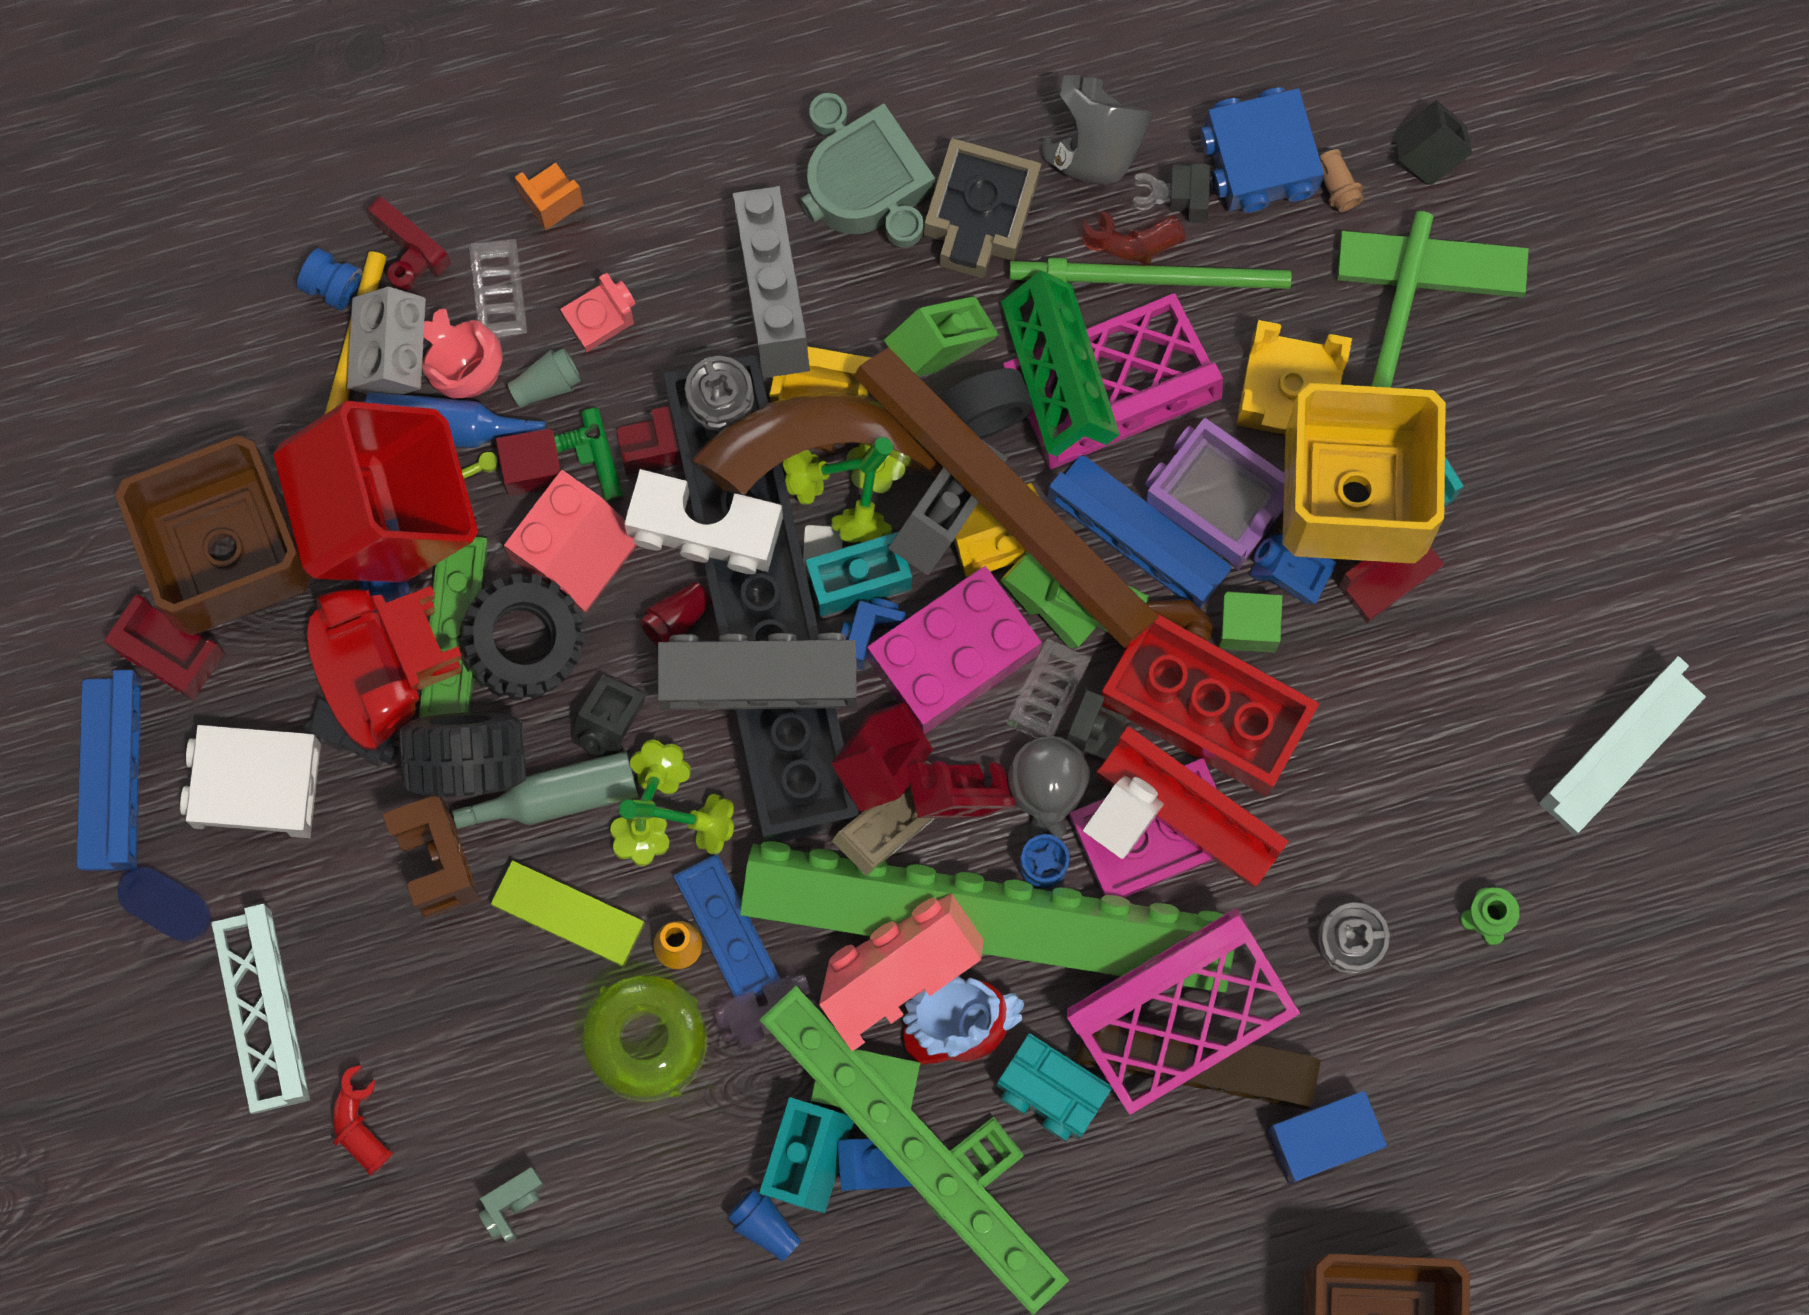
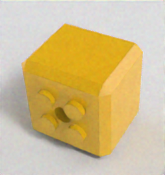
[1283,383,1446,563]

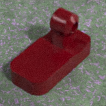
[366,196,451,291]

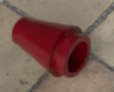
[640,582,712,646]

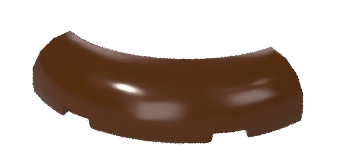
[691,393,943,495]

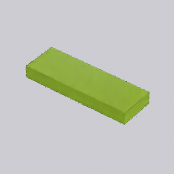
[491,860,645,968]

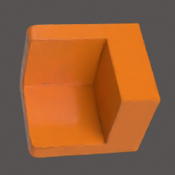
[514,163,584,231]

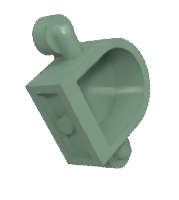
[799,93,935,247]

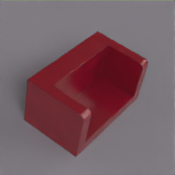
[104,594,225,701]
[831,703,933,812]

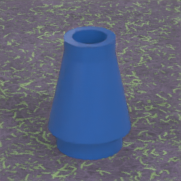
[727,1188,801,1262]

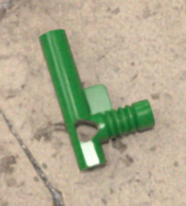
[554,408,624,503]

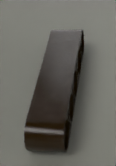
[1075,1017,1321,1110]

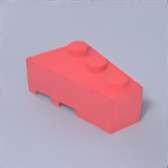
[819,893,984,1051]

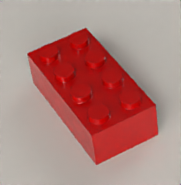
[1101,613,1320,797]

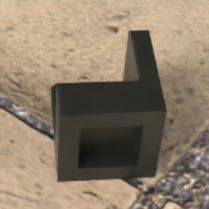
[1395,100,1473,185]

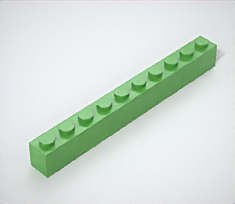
[740,841,1234,993]

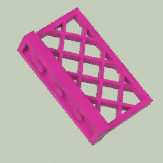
[1003,293,1223,470]
[1067,907,1300,1115]

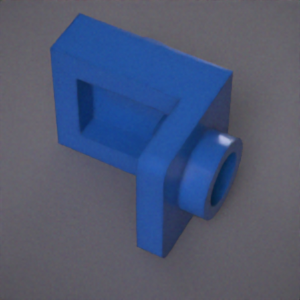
[841,598,906,670]

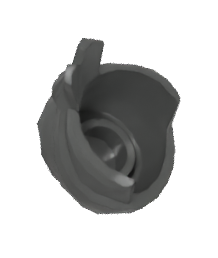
[1007,737,1090,839]

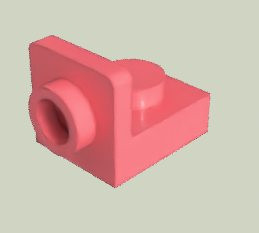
[560,272,636,353]

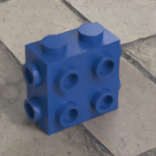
[1200,87,1324,213]

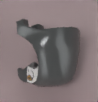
[1042,75,1153,185]

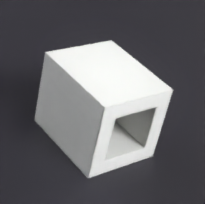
[1083,775,1164,860]

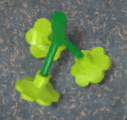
[783,437,906,543]
[610,740,734,866]

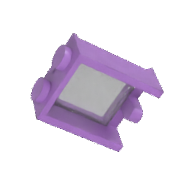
[1145,417,1284,571]

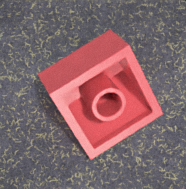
[504,470,637,613]

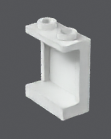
[180,725,321,838]

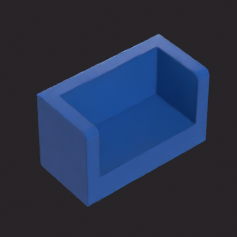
[1268,1091,1387,1185]

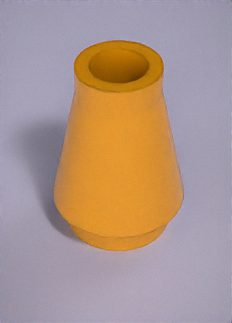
[653,921,702,969]

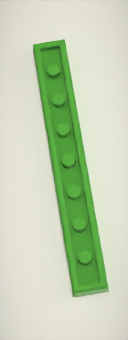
[759,986,1069,1315]

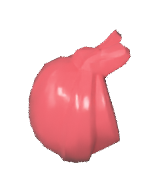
[422,309,503,399]

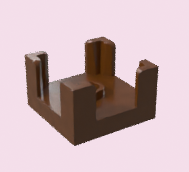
[382,796,481,920]

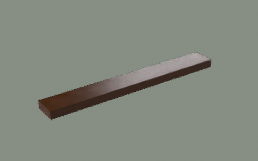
[853,347,1159,648]

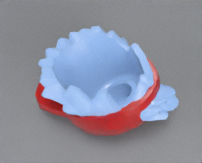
[903,976,1024,1065]

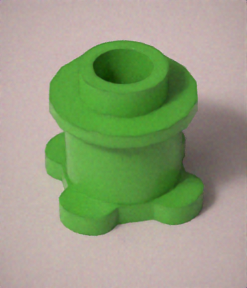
[1460,888,1520,946]

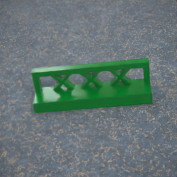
[1001,270,1120,457]

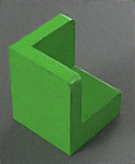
[1218,592,1282,653]

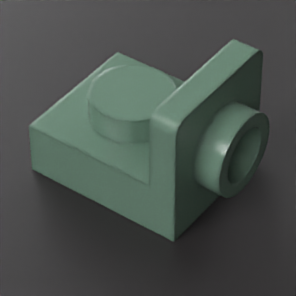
[479,1167,546,1243]

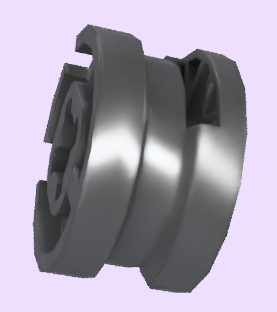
[685,356,754,431]
[1317,902,1390,974]

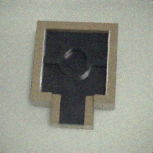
[924,138,1041,279]

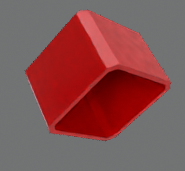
[273,401,478,582]

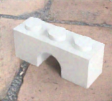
[624,469,783,574]

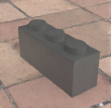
[888,439,1008,575]

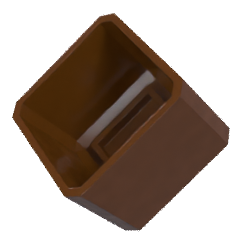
[115,435,311,636]
[1302,1254,1470,1315]

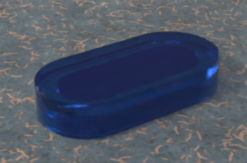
[118,867,211,943]

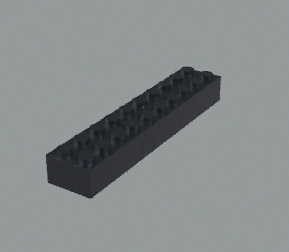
[664,355,859,842]

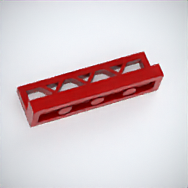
[1096,726,1289,890]

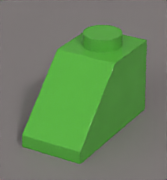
[884,296,999,377]

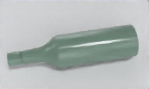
[453,751,638,829]

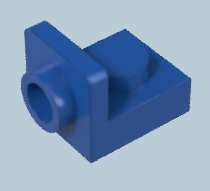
[1250,534,1336,604]
[838,1139,912,1191]

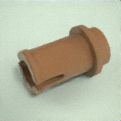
[1320,149,1364,212]

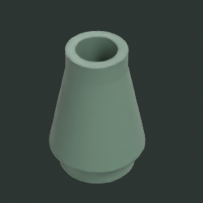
[507,348,582,408]

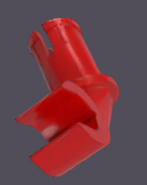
[333,1066,393,1176]

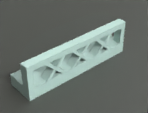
[1539,656,1706,836]
[212,904,310,1114]

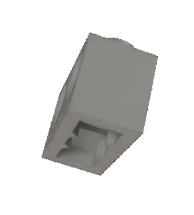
[347,286,426,394]

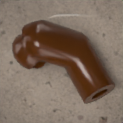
[1147,599,1213,642]

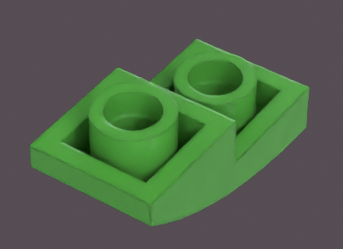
[1001,551,1097,648]

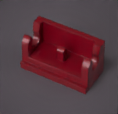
[907,761,1016,818]

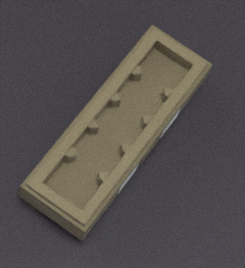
[832,760,936,876]

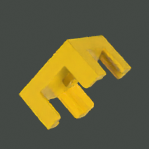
[1236,320,1352,435]

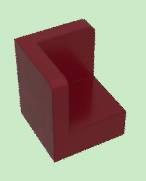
[617,406,682,475]
[496,429,561,496]

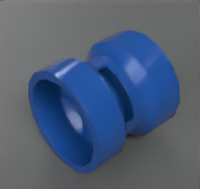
[297,248,362,311]
[1019,834,1070,890]

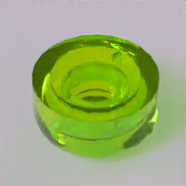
[583,975,707,1102]

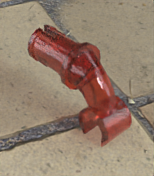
[1082,211,1186,265]

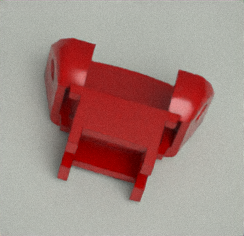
[307,586,462,750]

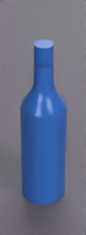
[365,392,546,448]

